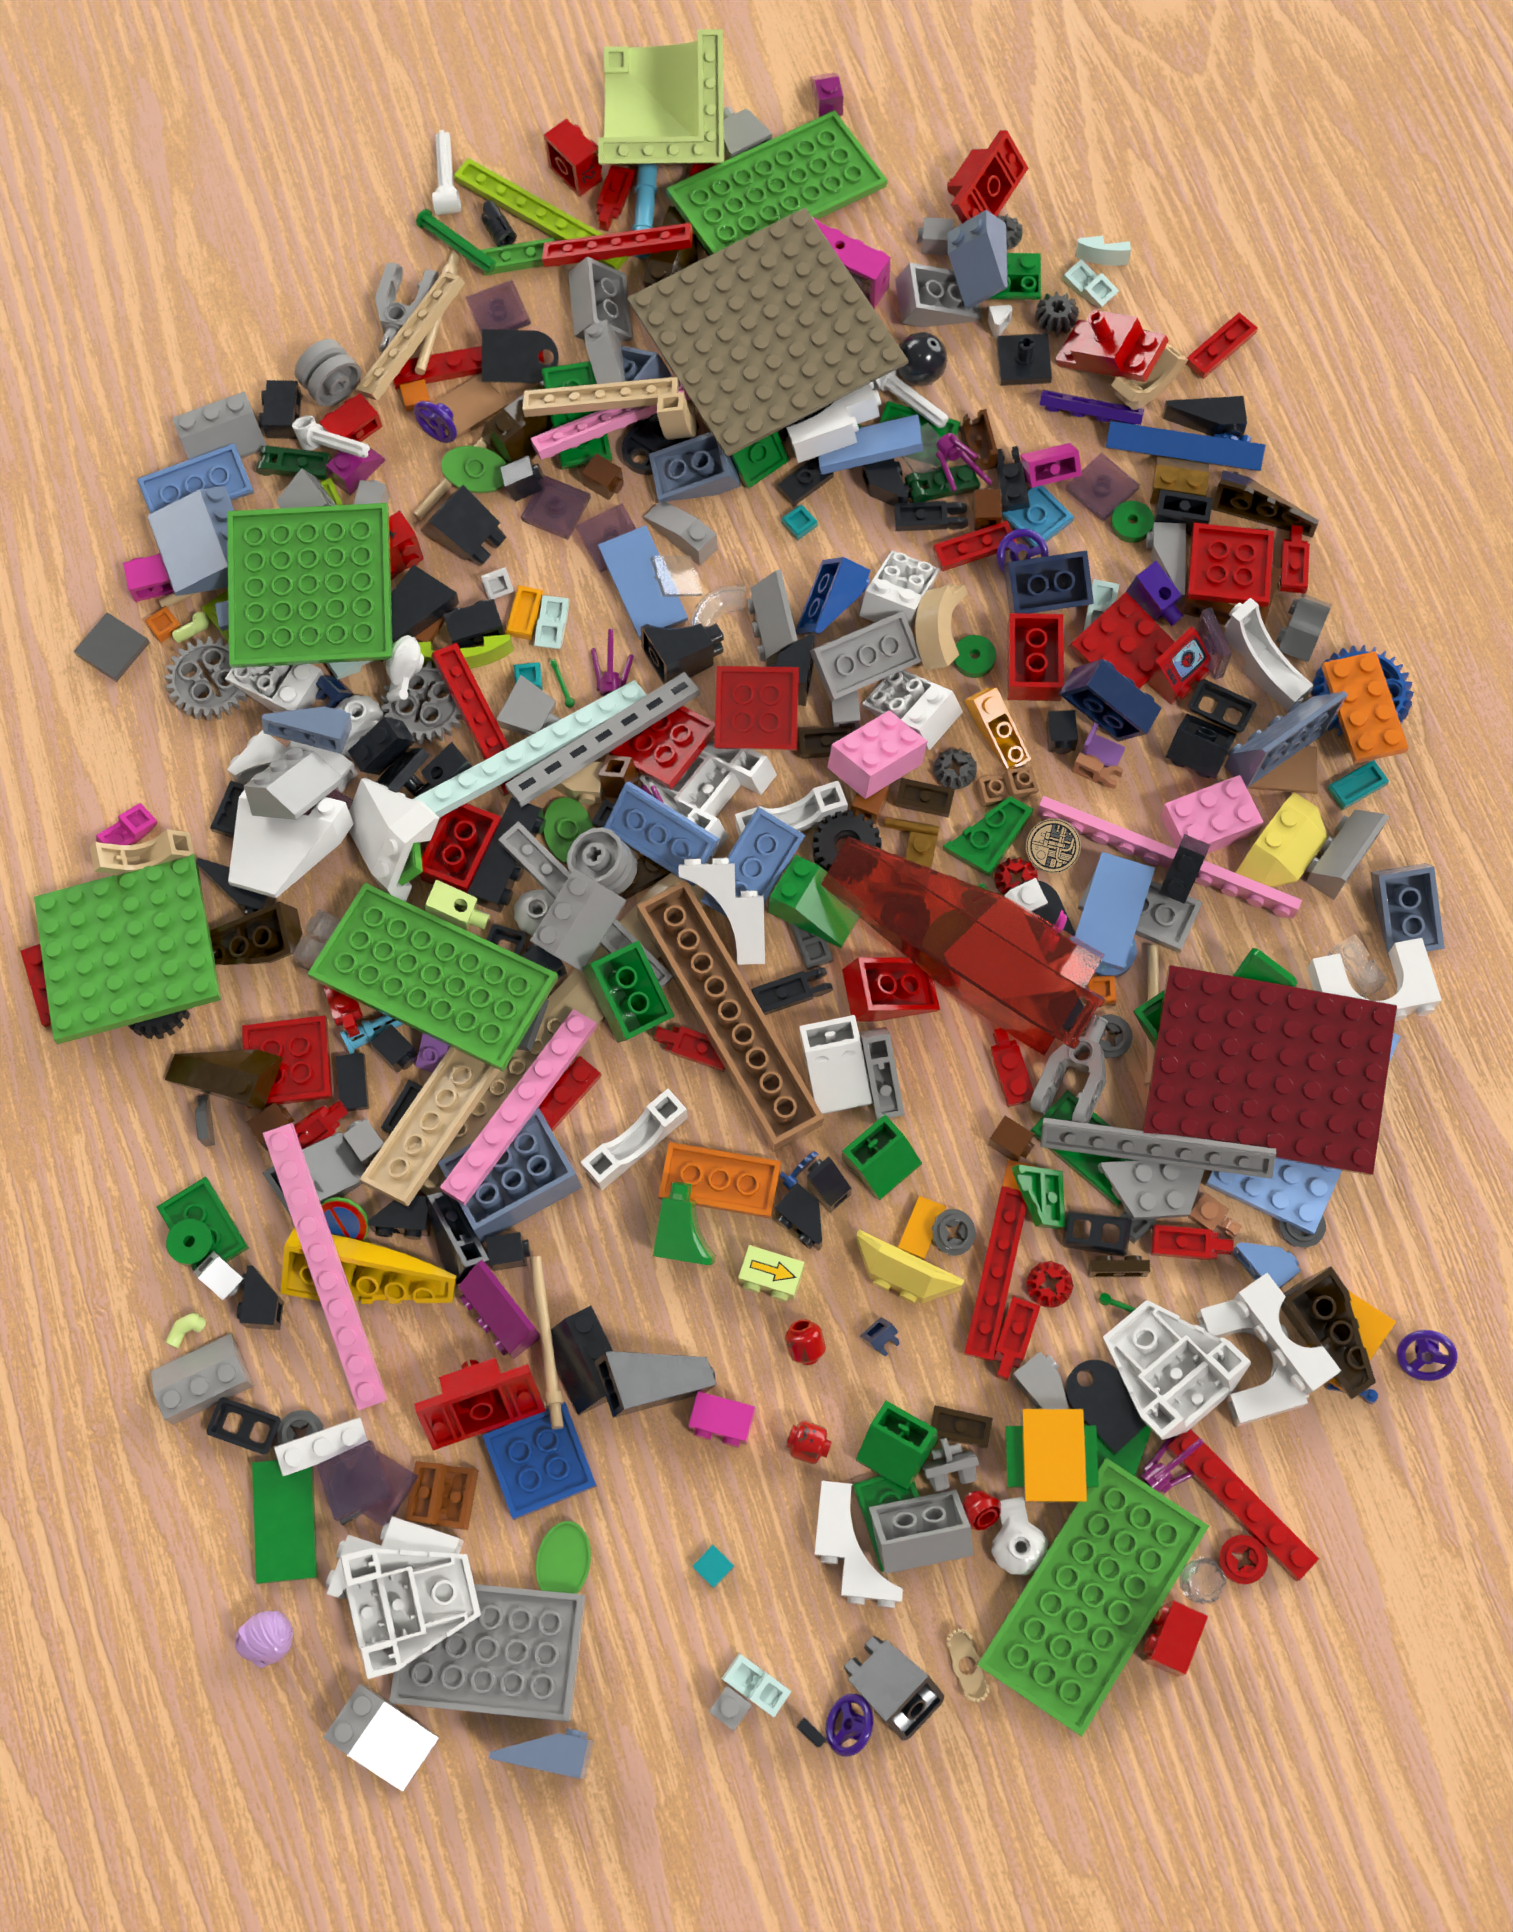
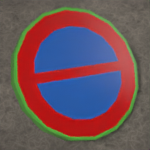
[321,1197,369,1241]

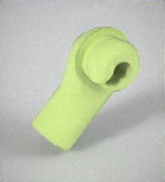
[172,612,209,643]
[165,1313,206,1348]

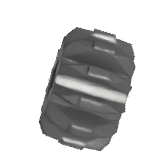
[1035,291,1079,337]

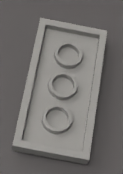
[810,611,922,701]
[1077,864,1203,953]

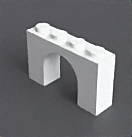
[1307,938,1442,1021]
[1196,1299,1309,1427]

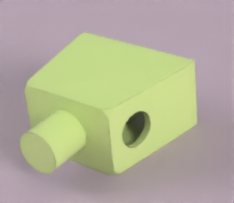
[425,880,490,931]

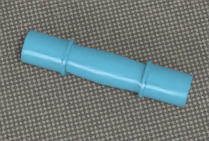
[632,164,657,259]

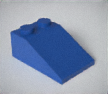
[795,557,871,635]

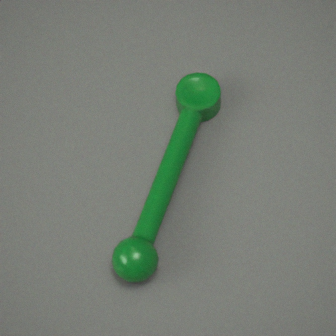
[550,658,575,708]
[1099,1293,1137,1313]

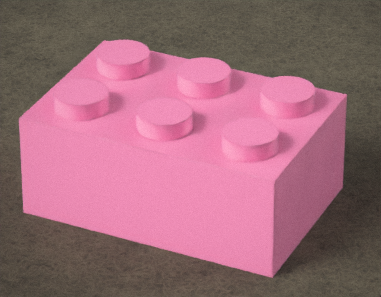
[827,710,928,799]
[1161,775,1264,854]

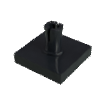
[996,333,1052,386]
[376,748,430,797]

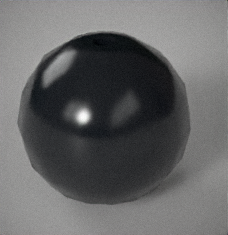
[897,332,948,387]

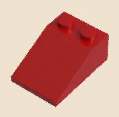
[842,957,940,1022]

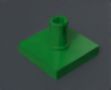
[730,431,790,489]

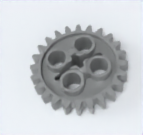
[165,637,247,721]
[381,661,463,745]

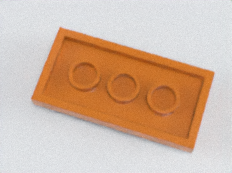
[1322,651,1409,764]
[658,1142,781,1219]

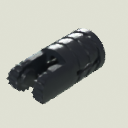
[481,200,517,247]

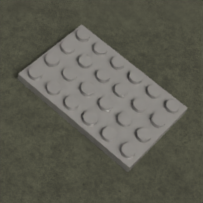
[389,1584,586,1722]

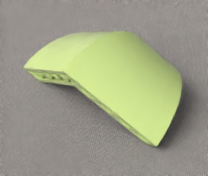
[598,29,724,164]

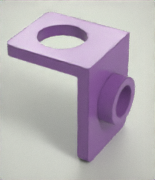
[1082,723,1125,768]
[416,1033,449,1073]

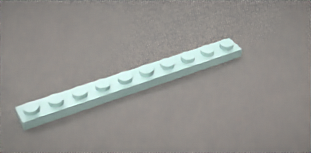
[412,680,647,817]

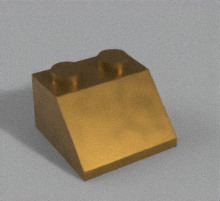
[1150,455,1209,504]

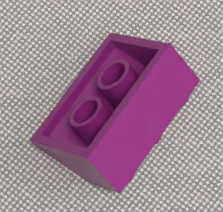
[458,1260,540,1359]

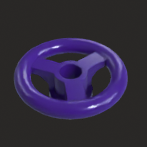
[414,401,457,443]
[997,529,1049,575]
[1396,1330,1458,1381]
[826,1693,873,1757]

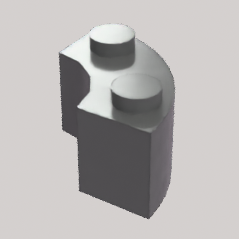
[1276,594,1332,662]

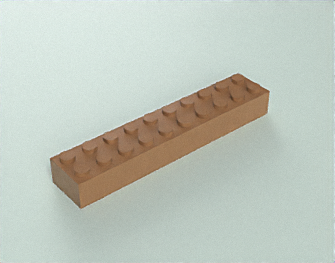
[637,880,824,1152]

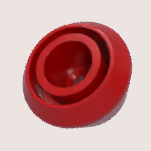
[962,1491,1001,1530]

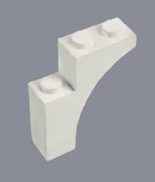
[787,382,881,463]
[1223,598,1313,711]
[227,730,358,793]
[678,858,765,965]
[815,1481,903,1608]
[326,1517,464,1600]

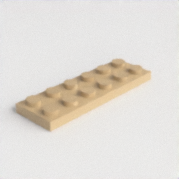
[360,1047,500,1207]

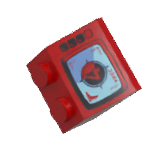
[1148,626,1211,705]

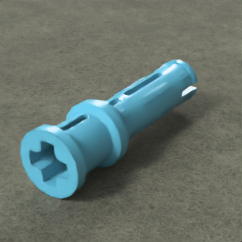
[340,1015,403,1054]

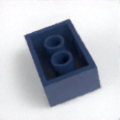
[1003,550,1094,614]
[1059,659,1162,742]

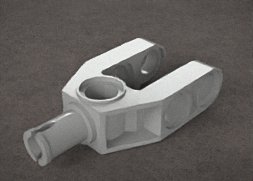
[375,262,439,353]
[1030,1015,1108,1123]

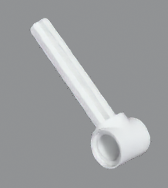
[432,130,461,216]
[872,369,949,428]
[292,416,370,458]

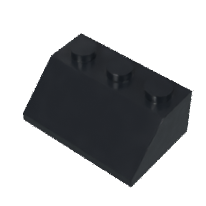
[551,1306,613,1416]

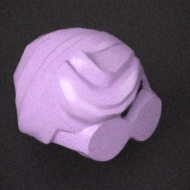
[235,1611,293,1668]

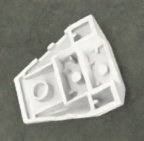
[349,778,439,902]
[1103,1300,1251,1440]
[340,1548,481,1679]

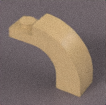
[1111,344,1188,410]
[657,392,698,440]
[915,584,968,670]
[90,829,194,876]

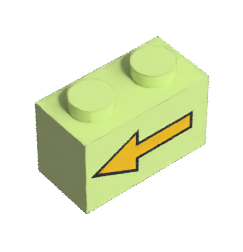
[738,1245,805,1302]

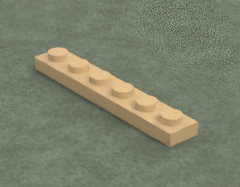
[356,271,465,401]
[523,377,679,417]

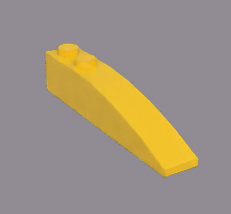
[280,1227,456,1304]

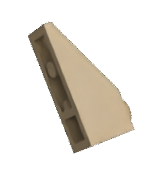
[526,762,603,805]

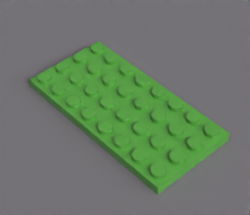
[666,110,888,255]
[308,883,558,1072]
[977,1458,1209,1737]

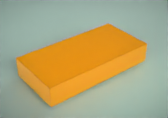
[505,585,545,641]
[898,1196,946,1260]

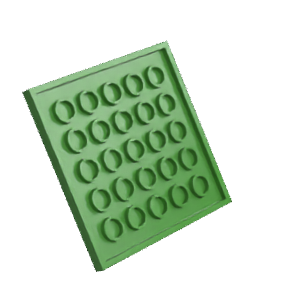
[227,503,392,668]
[34,854,221,1044]

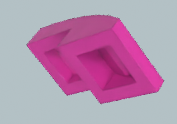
[96,803,157,845]

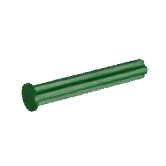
[416,209,496,273]

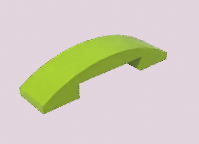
[418,635,514,669]

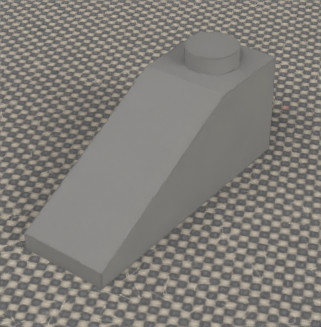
[584,319,625,384]
[644,502,718,566]
[1146,522,1186,607]
[859,1027,905,1120]
[1011,1351,1069,1409]

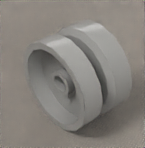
[294,339,362,406]
[567,827,638,895]

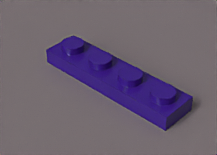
[1039,389,1144,425]

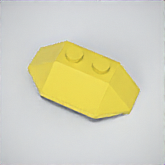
[1235,792,1328,887]
[856,1229,964,1304]

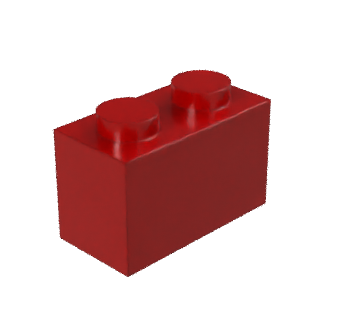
[319,393,383,452]

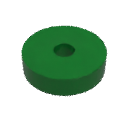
[1111,501,1154,543]
[953,635,996,678]
[166,1219,215,1266]

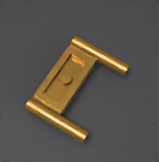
[871,817,939,902]

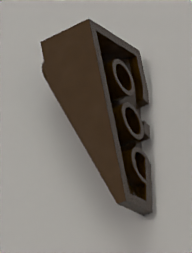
[643,206,698,289]
[481,381,552,464]
[1211,470,1319,538]
[210,902,303,965]
[165,1049,283,1111]
[1281,1266,1376,1399]

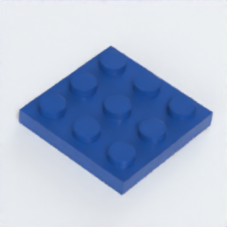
[482,1402,597,1520]

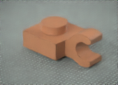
[1072,753,1123,789]
[1188,1192,1242,1239]

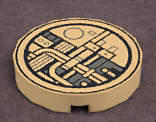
[1026,818,1081,873]

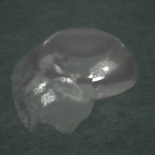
[1180,1557,1226,1604]

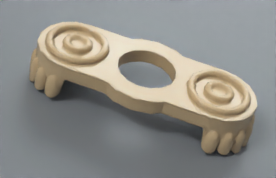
[947,1629,990,1703]

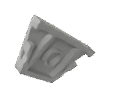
[1098,1161,1204,1220]

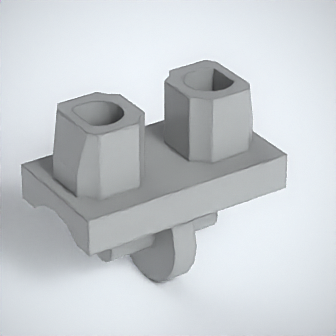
[922,1438,979,1492]

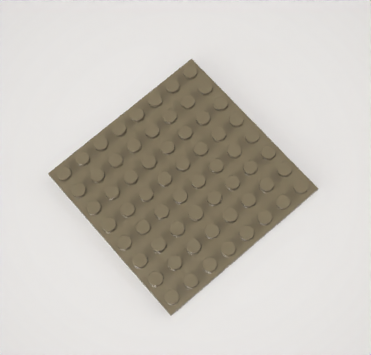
[627,207,908,457]

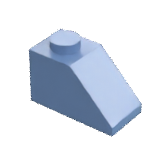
[1232,1242,1301,1289]

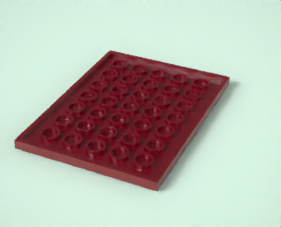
[1142,965,1397,1176]

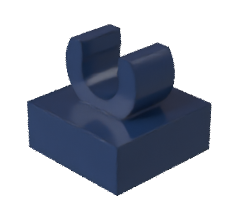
[316,676,354,709]
[860,1317,900,1356]

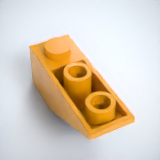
[964,687,1031,770]

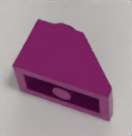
[810,73,843,117]
[326,448,385,496]

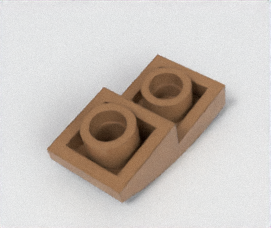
[976,766,1039,807]

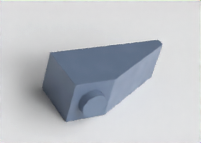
[261,706,352,754]

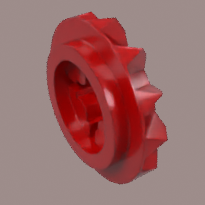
[994,857,1038,896]
[1026,1261,1074,1308]
[1219,1535,1268,1585]

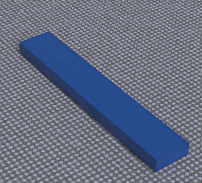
[1106,421,1266,471]

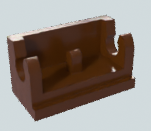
[959,409,998,471]

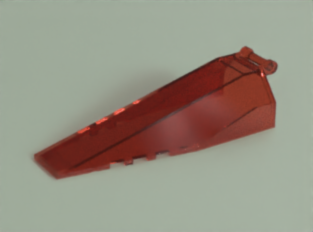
[821,836,1105,1056]

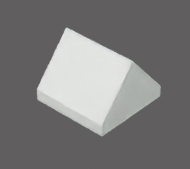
[988,305,1012,339]
[481,567,514,600]

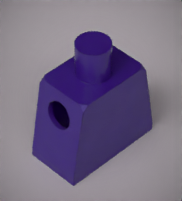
[1126,561,1184,627]

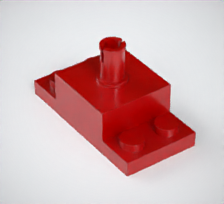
[947,130,1029,224]
[1055,310,1169,382]
[414,1357,546,1451]

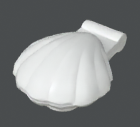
[386,635,424,702]
[336,695,383,758]
[514,890,555,936]
[991,1497,1048,1576]

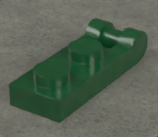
[256,446,332,480]
[904,464,980,503]

